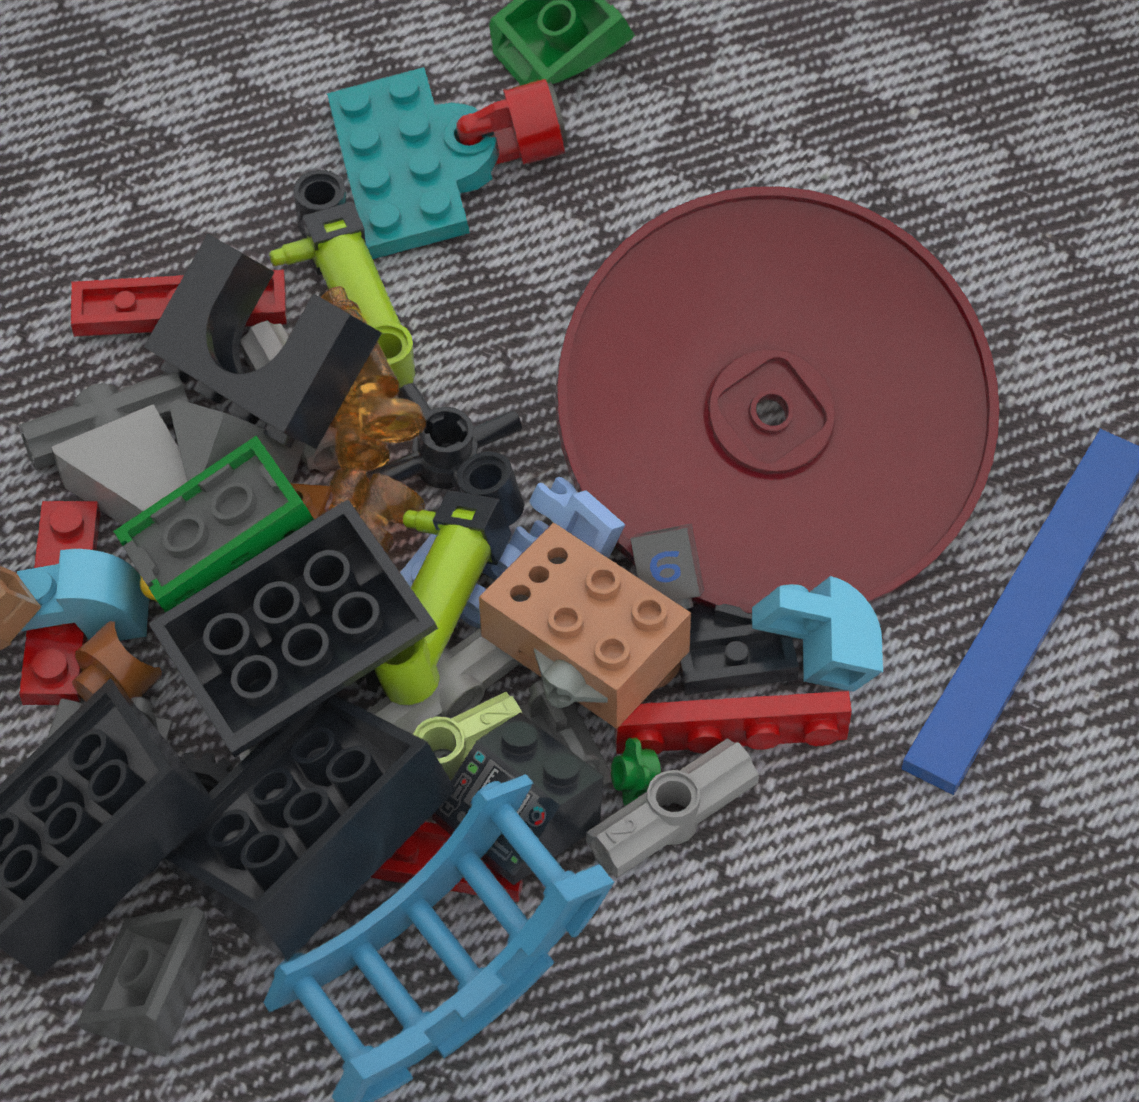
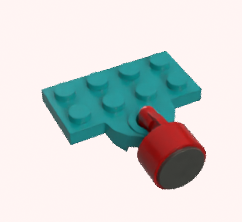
[327,67,569,259]

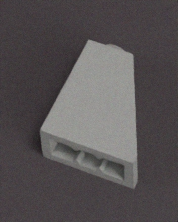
[51,404,187,525]

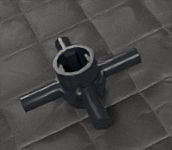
[366,383,522,492]

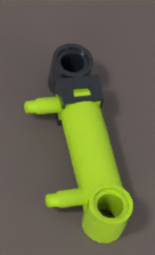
[269,169,415,397]
[374,452,525,705]

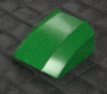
[489,0,635,85]

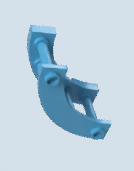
[263,774,614,1102]

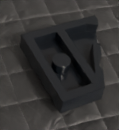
[679,604,799,695]

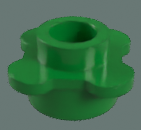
[611,738,661,806]

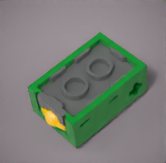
[113,436,315,613]

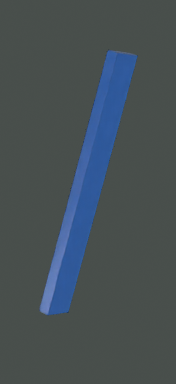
[902,429,1139,795]

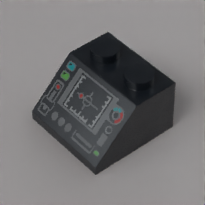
[431,713,604,885]

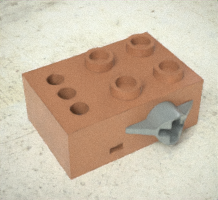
[479,522,691,729]

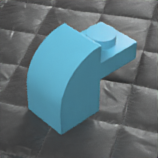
[17,549,149,641]
[752,576,883,692]

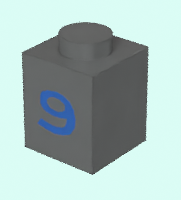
[630,523,705,609]

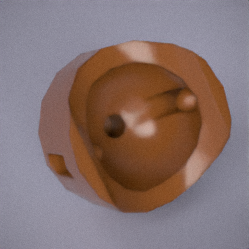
[72,621,162,701]

